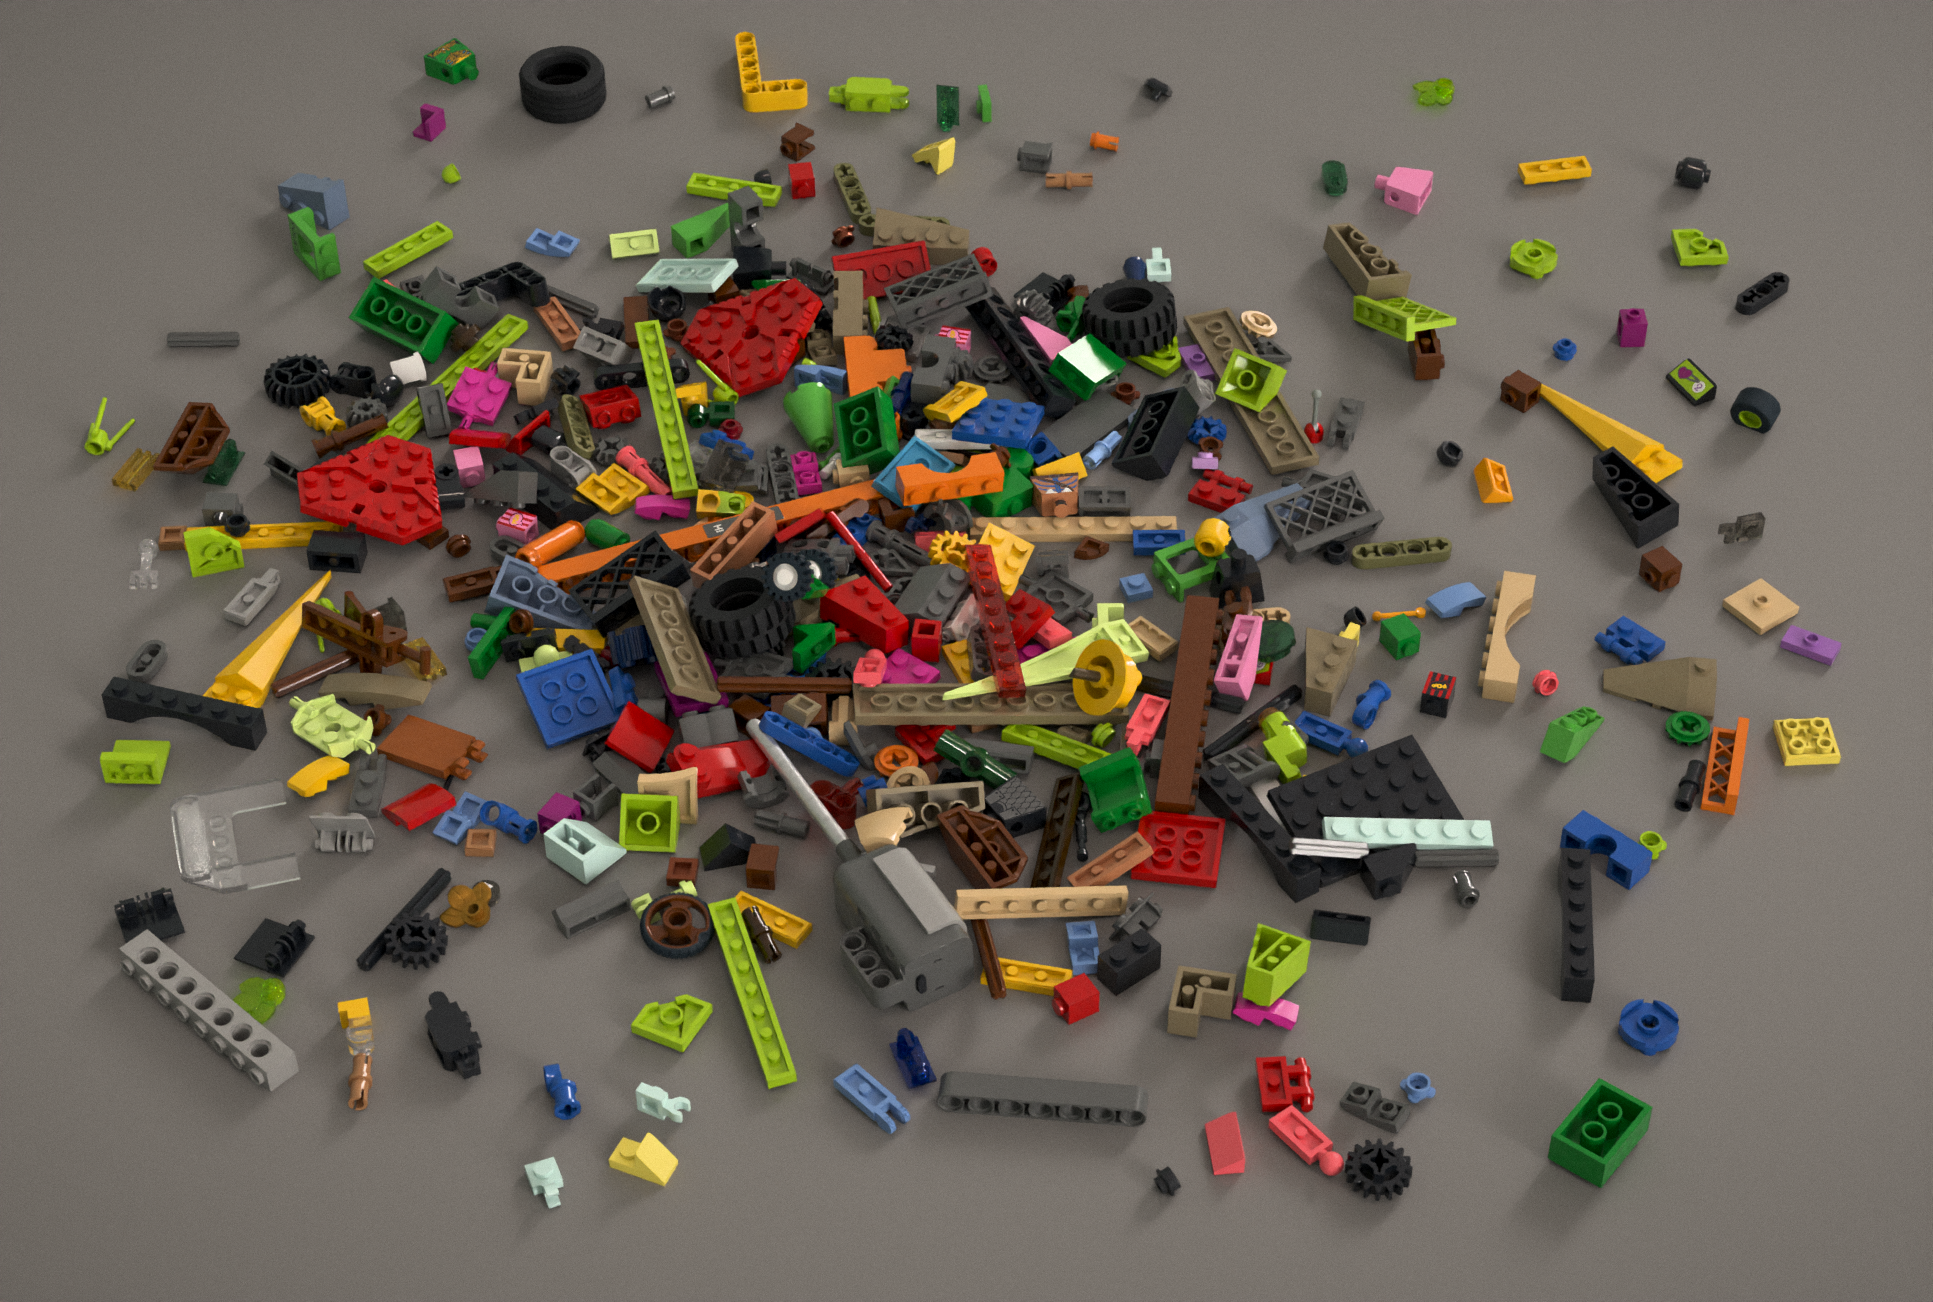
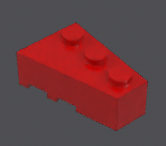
[820,576,909,654]

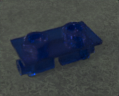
[889,1028,937,1089]

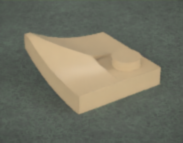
[637,767,698,824]

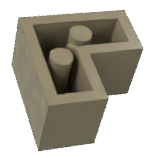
[1167,965,1237,1038]

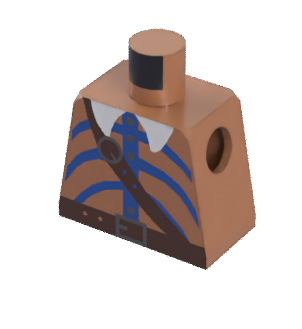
[1030,472,1079,518]

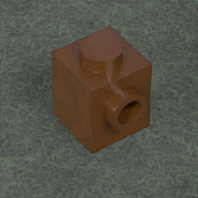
[1500,370,1542,413]
[1639,546,1682,592]

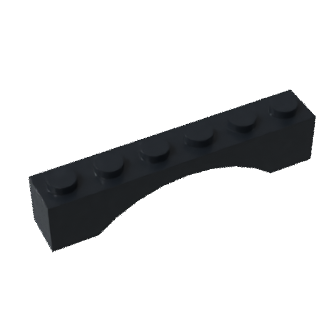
[101,677,267,751]
[1198,764,1321,903]
[1558,848,1595,1003]

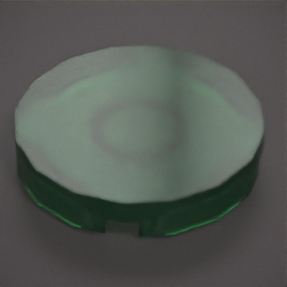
[1258,620,1296,663]

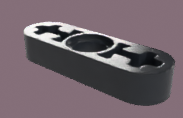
[1735,272,1790,315]

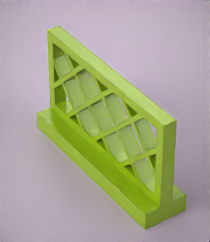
[1353,295,1456,342]

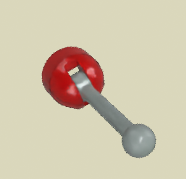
[1304,389,1324,443]

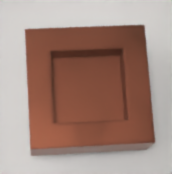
[666,857,699,887]

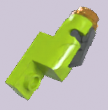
[1258,707,1309,784]

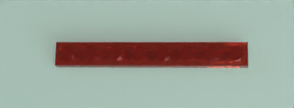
[964,544,1026,698]

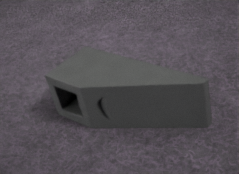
[464,470,538,508]

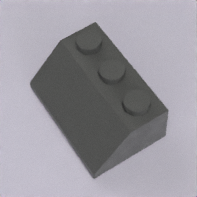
[895,563,973,634]

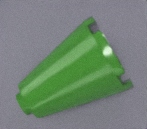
[783,382,834,453]

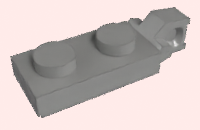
[223,567,281,626]

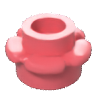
[1532,670,1559,696]

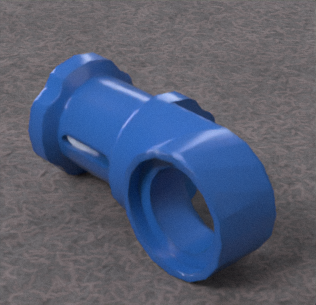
[1352,680,1391,730]
[479,800,538,844]
[543,1063,581,1120]

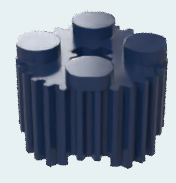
[607,625,658,669]

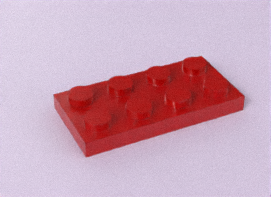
[831,240,931,300]

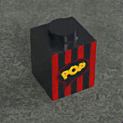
[1420,671,1457,718]

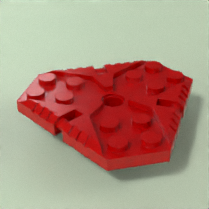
[680,278,823,397]
[297,435,442,546]

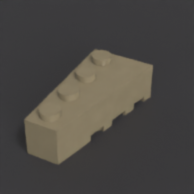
[873,207,970,266]
[1323,222,1412,301]
[866,781,985,838]

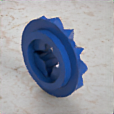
[1187,416,1227,445]

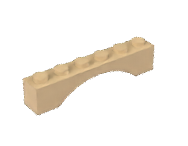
[1478,571,1536,703]

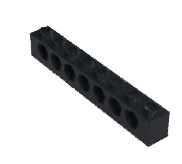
[965,287,1076,419]

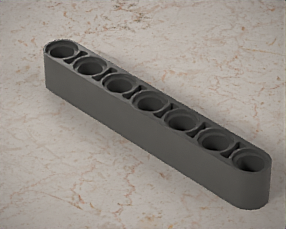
[937,1071,1149,1127]

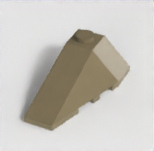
[1603,657,1717,720]

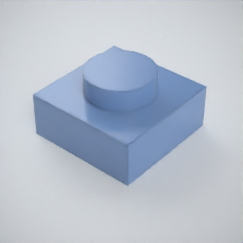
[1119,573,1153,603]

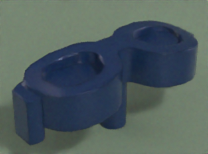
[904,513,937,534]

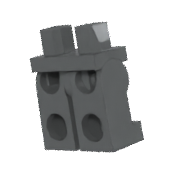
[782,538,855,575]

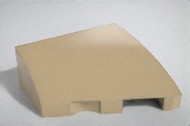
[854,807,913,853]

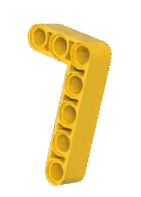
[735,32,808,113]

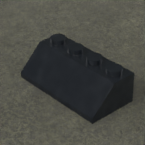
[1112,386,1200,481]
[492,452,599,530]

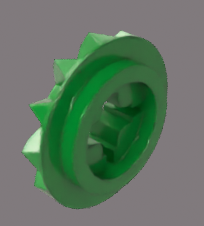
[1665,711,1710,747]

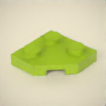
[1671,229,1729,266]
[1127,336,1181,378]
[183,527,245,577]
[631,994,713,1053]

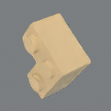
[497,348,553,406]

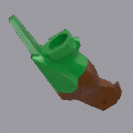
[1055,285,1089,342]

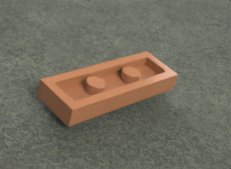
[533,296,581,351]
[1067,831,1154,887]

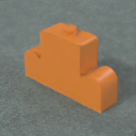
[844,335,912,397]

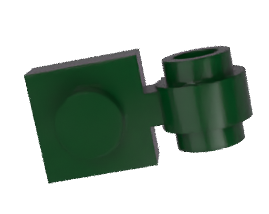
[687,401,735,428]

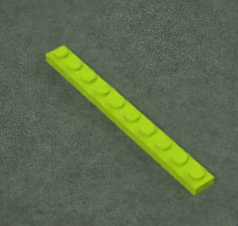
[366,314,528,444]
[634,320,698,499]

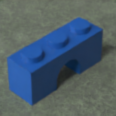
[1560,810,1653,890]

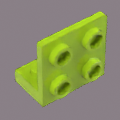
[100,740,171,784]

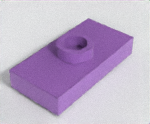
[1178,344,1216,381]
[1780,625,1842,666]

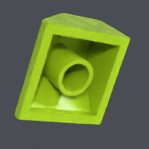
[1215,348,1287,412]

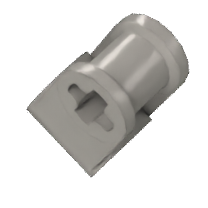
[1180,369,1216,417]
[550,446,597,491]

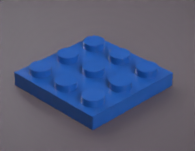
[952,397,1044,449]
[516,649,621,749]

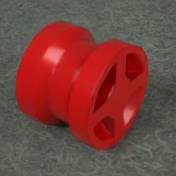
[971,247,998,277]

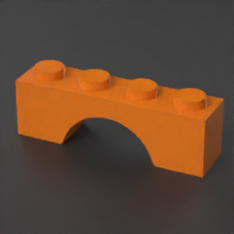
[895,452,1004,506]

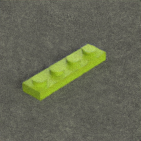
[686,172,782,207]
[363,221,453,279]
[1001,724,1111,769]

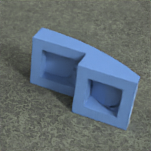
[525,228,580,257]
[794,365,848,395]
[1425,582,1486,618]
[432,791,487,845]
[1066,921,1100,975]

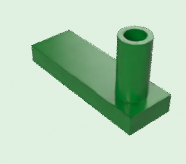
[468,607,516,679]

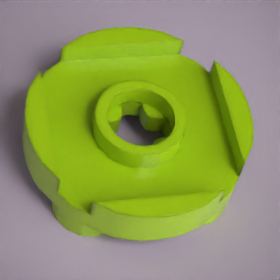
[1509,239,1558,279]

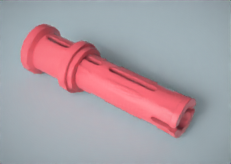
[616,446,672,495]

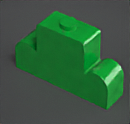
[943,447,1034,517]

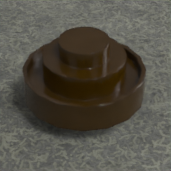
[449,323,481,353]

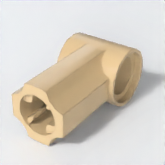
[829,696,857,745]

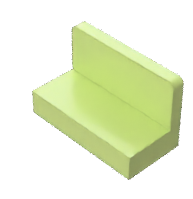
[608,229,660,259]

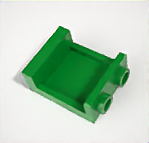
[1048,333,1127,401]
[1079,747,1153,833]

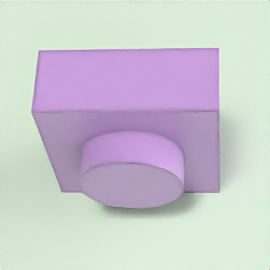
[1192,452,1218,469]

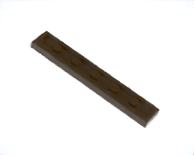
[1030,772,1084,888]

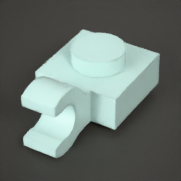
[1146,247,1171,282]
[635,1082,691,1123]
[524,1157,564,1209]

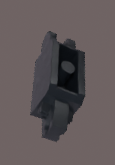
[424,991,482,1080]

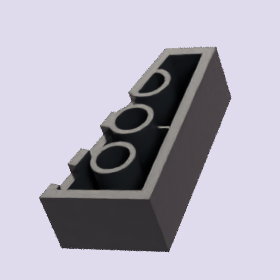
[1592,446,1679,549]

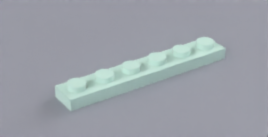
[1322,817,1494,850]

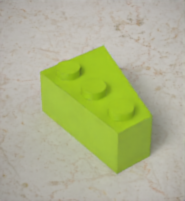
[1242,923,1311,1007]

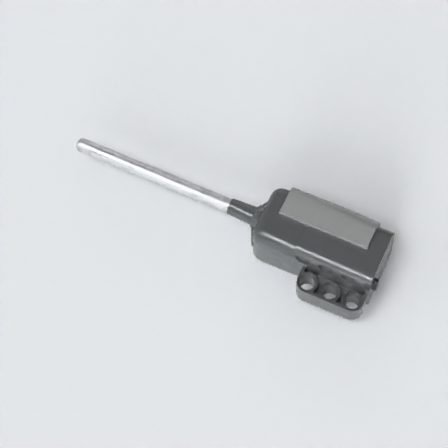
[746,719,974,1011]

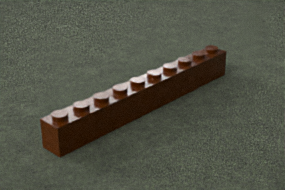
[1155,595,1223,815]

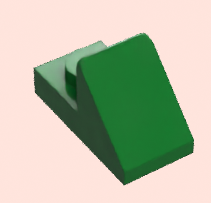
[792,622,836,674]

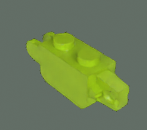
[829,77,909,113]

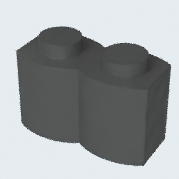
[677,705,740,748]

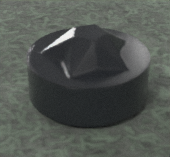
[1437,441,1463,466]

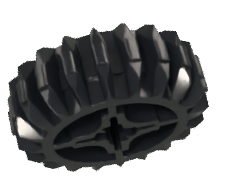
[263,353,331,409]

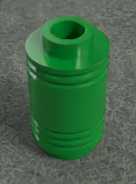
[585,519,630,550]

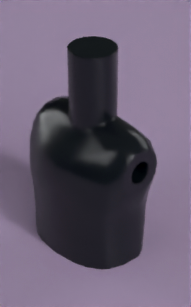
[530,425,568,455]

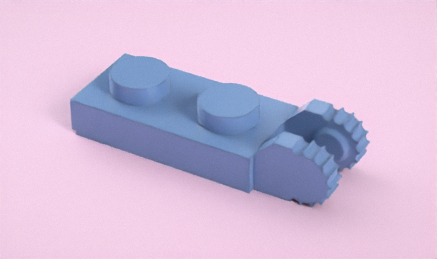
[833,1064,911,1134]

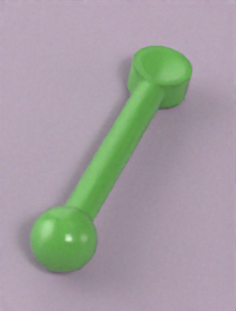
[818,446,840,471]

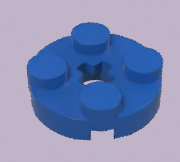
[1618,999,1679,1056]

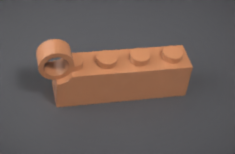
[690,501,778,588]

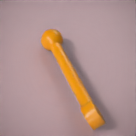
[1372,607,1426,622]

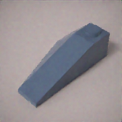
[1214,483,1312,562]
[484,555,596,630]

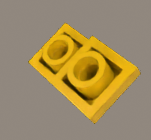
[287,755,350,797]

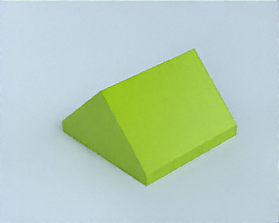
[619,793,681,853]

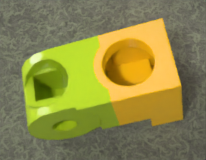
[696,489,746,519]

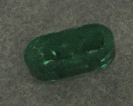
[1321,160,1348,196]

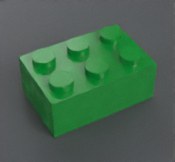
[834,386,900,475]
[1548,1078,1653,1188]

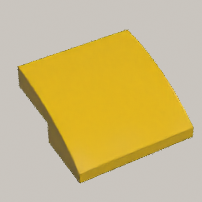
[576,463,650,515]

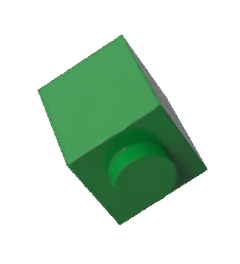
[1379,613,1421,660]

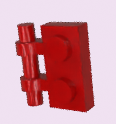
[1188,469,1253,513]
[1255,1056,1315,1112]

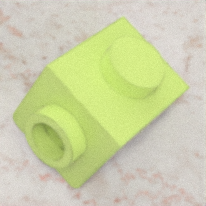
[1092,603,1124,628]

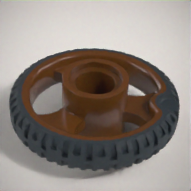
[640,892,715,959]

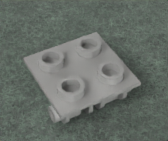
[309,812,376,853]

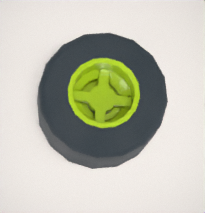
[1730,387,1781,434]

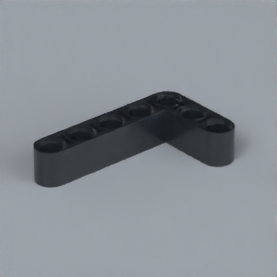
[421,262,551,319]

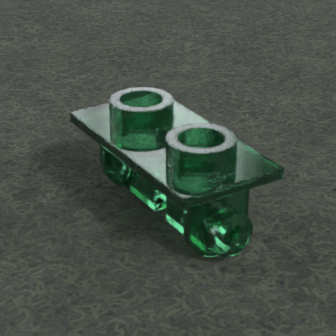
[936,84,959,132]
[203,439,245,486]

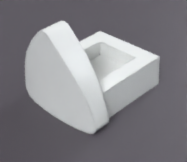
[390,352,427,384]

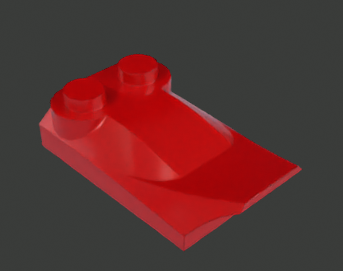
[666,739,771,799]

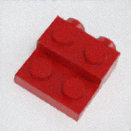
[579,385,642,429]

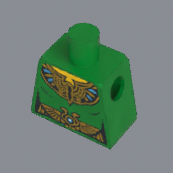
[424,38,479,85]

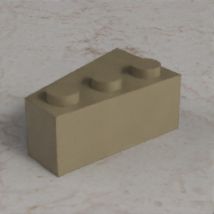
[833,271,869,355]
[1304,627,1358,717]

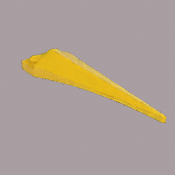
[1540,384,1683,483]
[203,570,332,708]

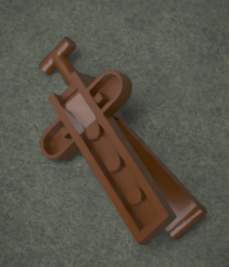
[302,591,431,675]

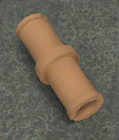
[1046,171,1093,190]
[348,1053,373,1111]

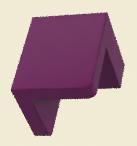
[413,103,446,142]

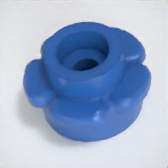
[1553,338,1577,361]

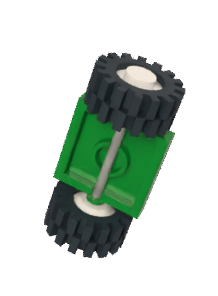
[761,549,838,602]

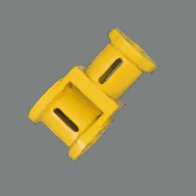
[299,396,346,436]

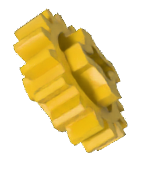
[928,531,977,571]

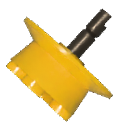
[1069,639,1142,716]

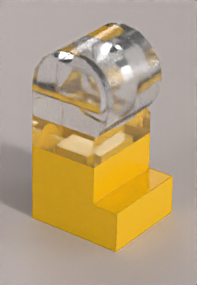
[338,997,375,1056]

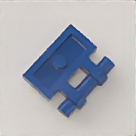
[1594,615,1666,665]

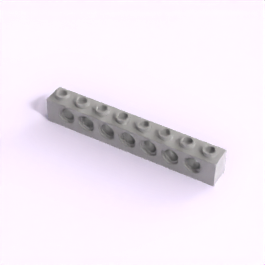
[119,929,299,1092]

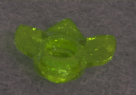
[1412,78,1455,106]
[233,977,286,1024]

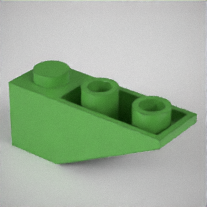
[671,203,730,259]
[1540,706,1605,763]

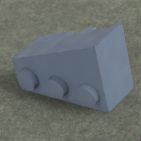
[278,173,349,231]

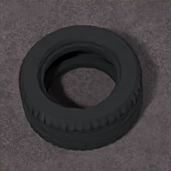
[519,46,607,124]

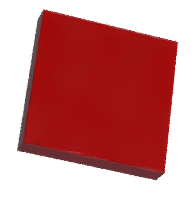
[774,508,826,543]

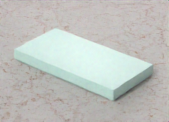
[636,259,739,293]

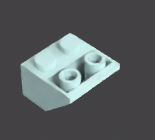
[544,818,627,884]

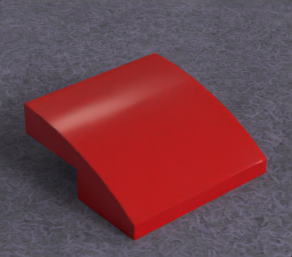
[449,428,511,449]
[604,701,675,773]
[381,783,456,831]

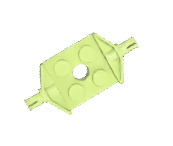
[289,694,376,758]

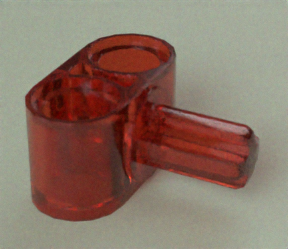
[810,777,864,829]

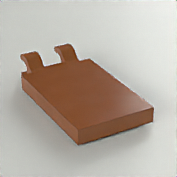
[376,714,488,780]

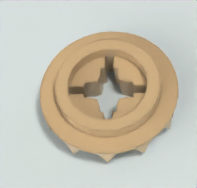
[1239,311,1277,338]
[887,766,931,788]

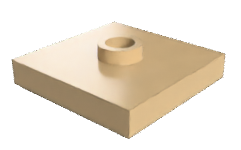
[1722,578,1799,635]

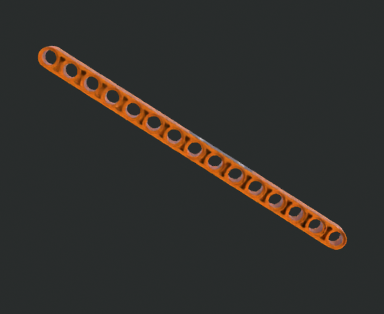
[536,479,899,595]

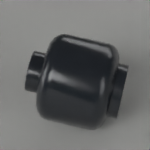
[1675,157,1711,189]

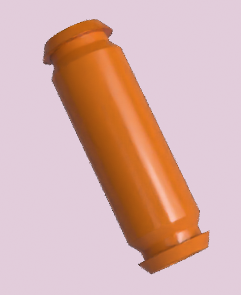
[515,520,585,567]

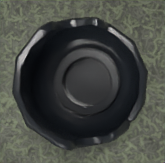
[647,285,686,321]
[364,375,404,408]

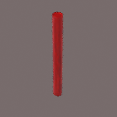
[826,511,893,593]

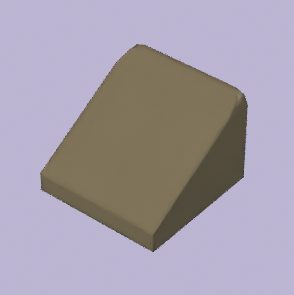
[782,693,822,729]
[1057,724,1092,744]

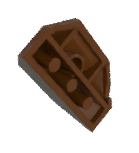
[153,402,230,475]
[936,805,1028,889]

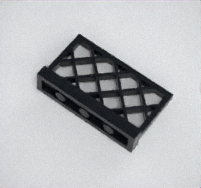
[569,530,691,638]

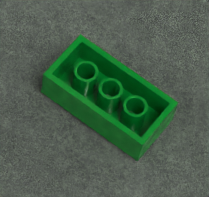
[349,277,459,365]

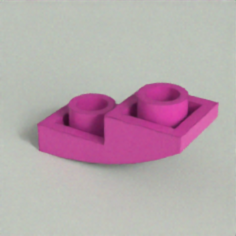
[790,451,823,495]
[635,495,690,520]
[1233,992,1299,1031]

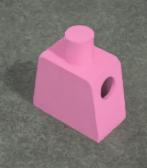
[1374,167,1433,215]

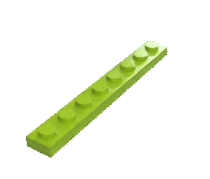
[707,897,797,1089]

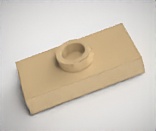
[1128,616,1179,662]

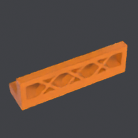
[1700,717,1750,815]

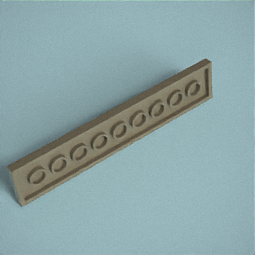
[1183,307,1319,475]
[852,683,1129,726]

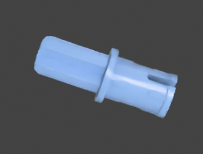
[1083,431,1122,470]

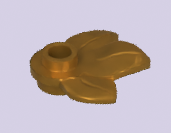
[439,882,492,928]

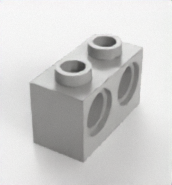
[573,326,635,366]

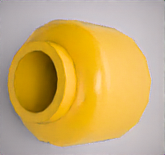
[1194,518,1232,557]

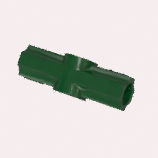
[933,729,1017,789]

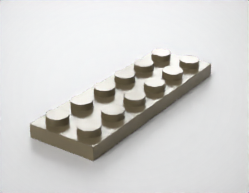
[629,576,721,705]

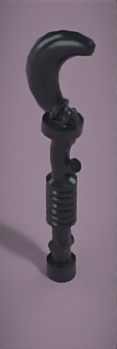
[1074,791,1092,862]

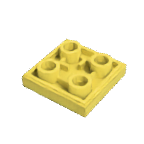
[1773,717,1841,766]

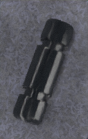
[563,635,611,674]

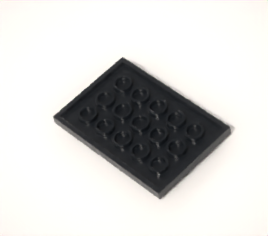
[1266,735,1464,888]

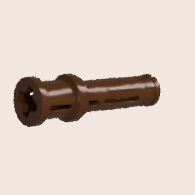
[311,413,389,459]

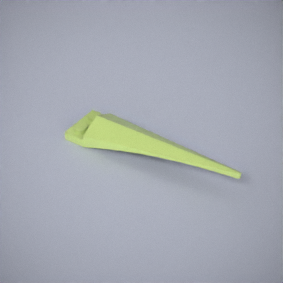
[942,619,1149,700]

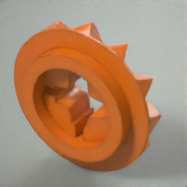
[874,745,918,778]

